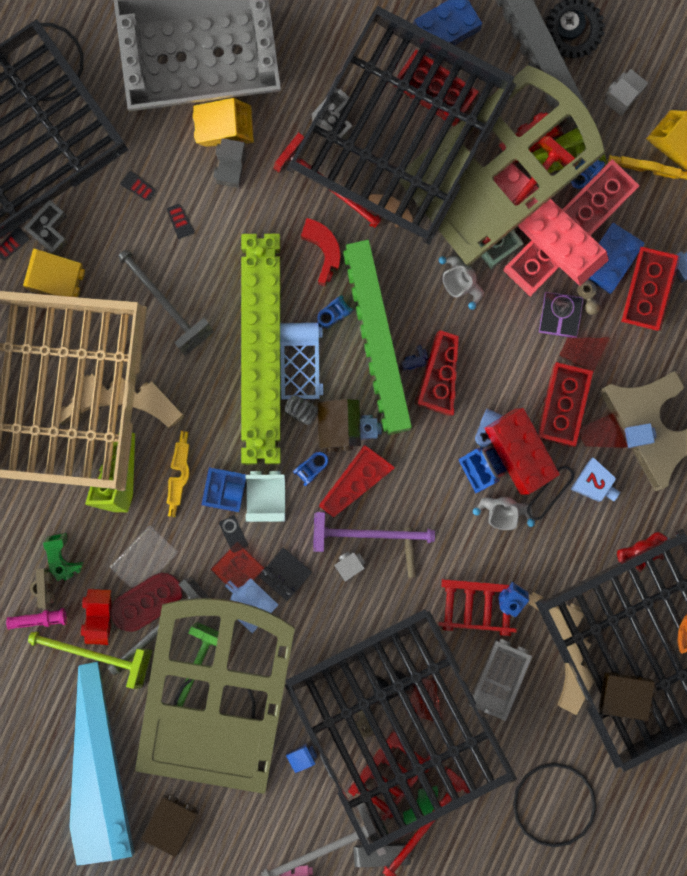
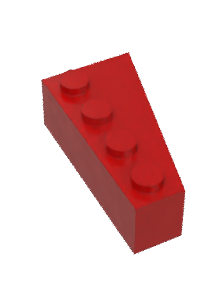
[414,330,459,416]

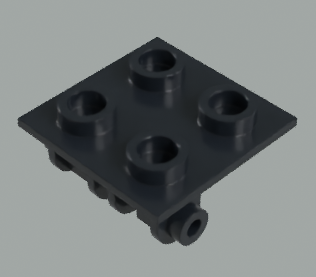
[258,547,312,601]

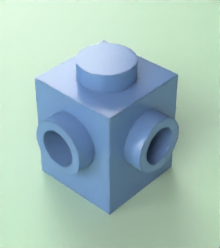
[360,415,381,440]

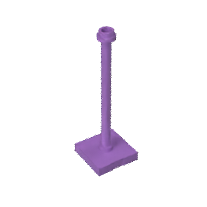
[313,512,435,552]

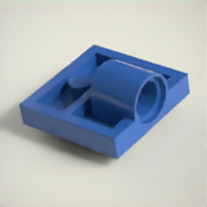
[201,467,246,513]

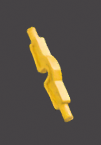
[608,155,687,180]
[167,431,190,517]

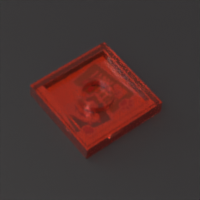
[210,542,264,588]

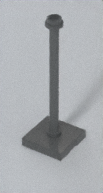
[118,250,214,356]
[108,577,209,675]

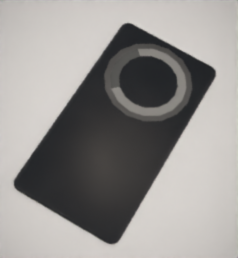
[219,515,248,553]

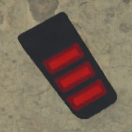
[120,171,156,201]
[167,204,194,239]
[0,227,29,261]

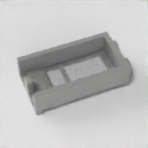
[468,639,532,721]

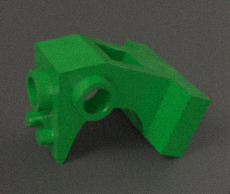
[43,533,84,581]

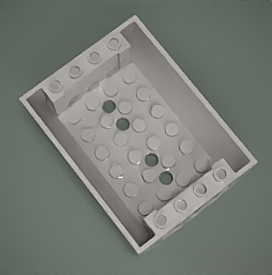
[114,0,281,111]

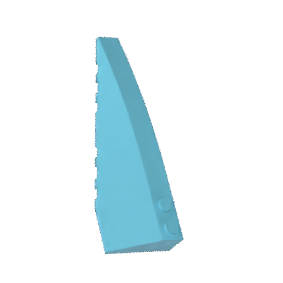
[70,662,135,865]

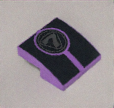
[539,292,583,338]

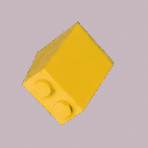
[193,98,254,147]
[646,110,687,170]
[23,248,85,297]

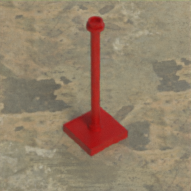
[273,132,382,228]
[482,136,578,245]
[383,766,470,876]

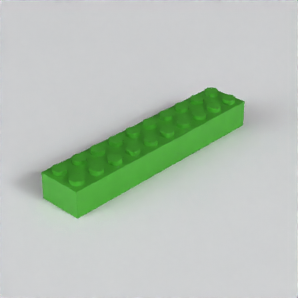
[343,240,412,435]

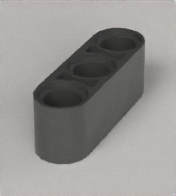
[353,843,411,867]

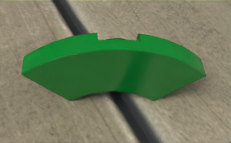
[403,785,438,825]

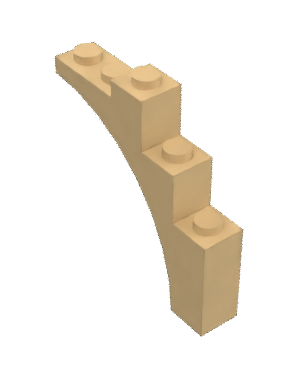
[59,374,184,429]
[528,592,594,715]

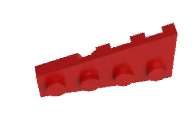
[319,445,395,518]

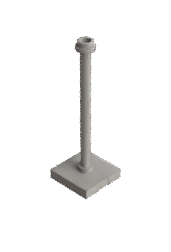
[261,803,386,876]

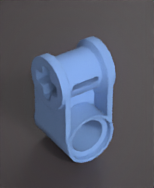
[475,409,503,447]

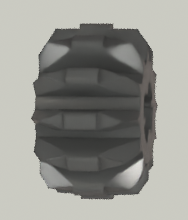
[284,395,318,425]

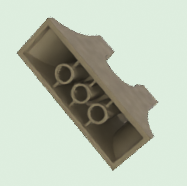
[599,371,687,491]

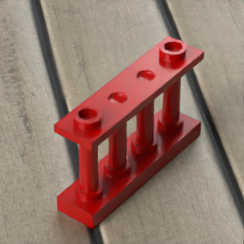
[438,579,516,636]
[348,730,431,821]

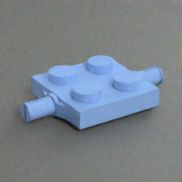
[225,578,278,633]

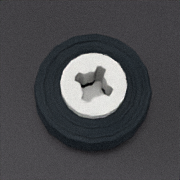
[558,10,586,40]

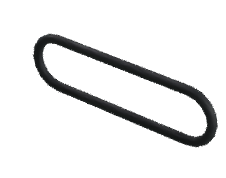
[527,466,574,520]

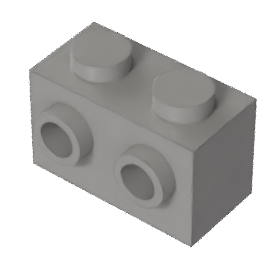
[334,551,365,581]

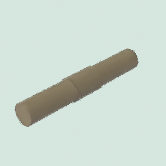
[404,527,416,578]

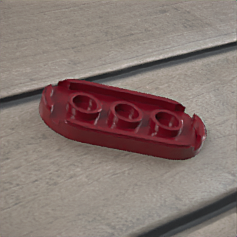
[111,573,182,632]

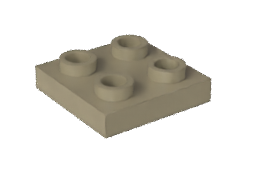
[30,569,55,608]

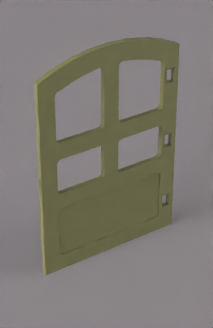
[399,65,605,266]
[135,598,295,794]

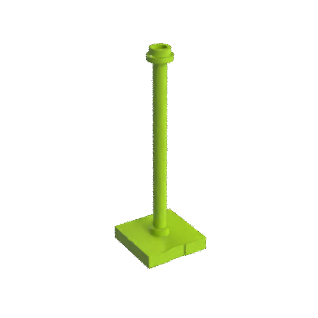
[28,631,153,689]

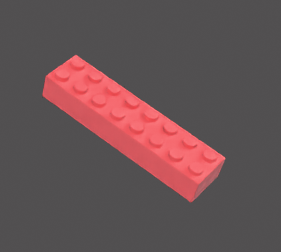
[503,159,640,297]
[494,163,609,286]

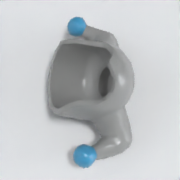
[439,256,484,310]
[473,497,535,531]

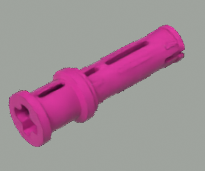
[6,608,67,630]

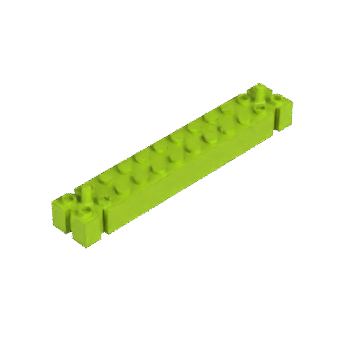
[241,234,281,465]

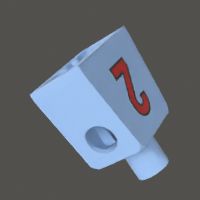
[571,458,620,502]

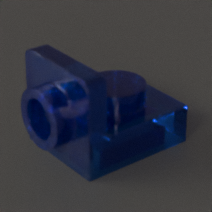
[401,345,428,371]

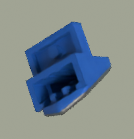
[458,445,508,493]

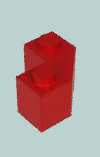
[81,589,112,645]

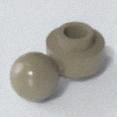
[577,281,600,315]
[356,706,374,739]

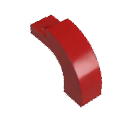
[301,218,340,286]

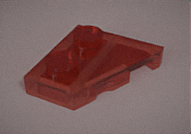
[559,337,610,372]
[579,413,628,448]
[406,678,443,721]

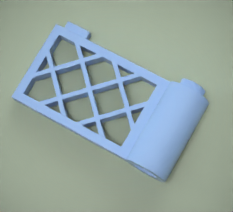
[280,323,323,399]

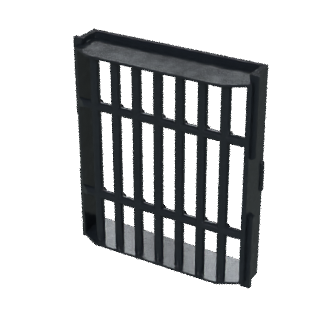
[287,6,516,246]
[0,19,129,239]
[535,529,687,772]
[285,609,517,856]

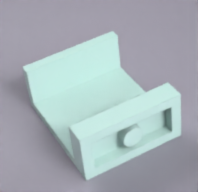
[246,471,285,522]

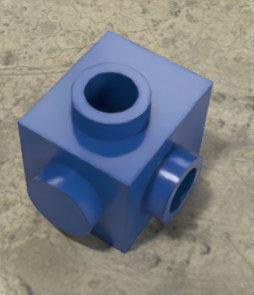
[498,582,529,618]

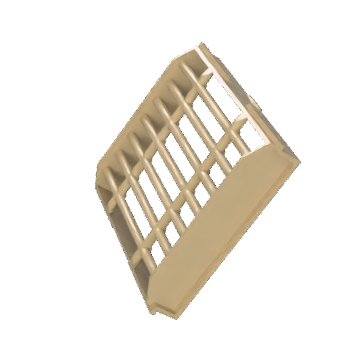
[0,291,147,491]

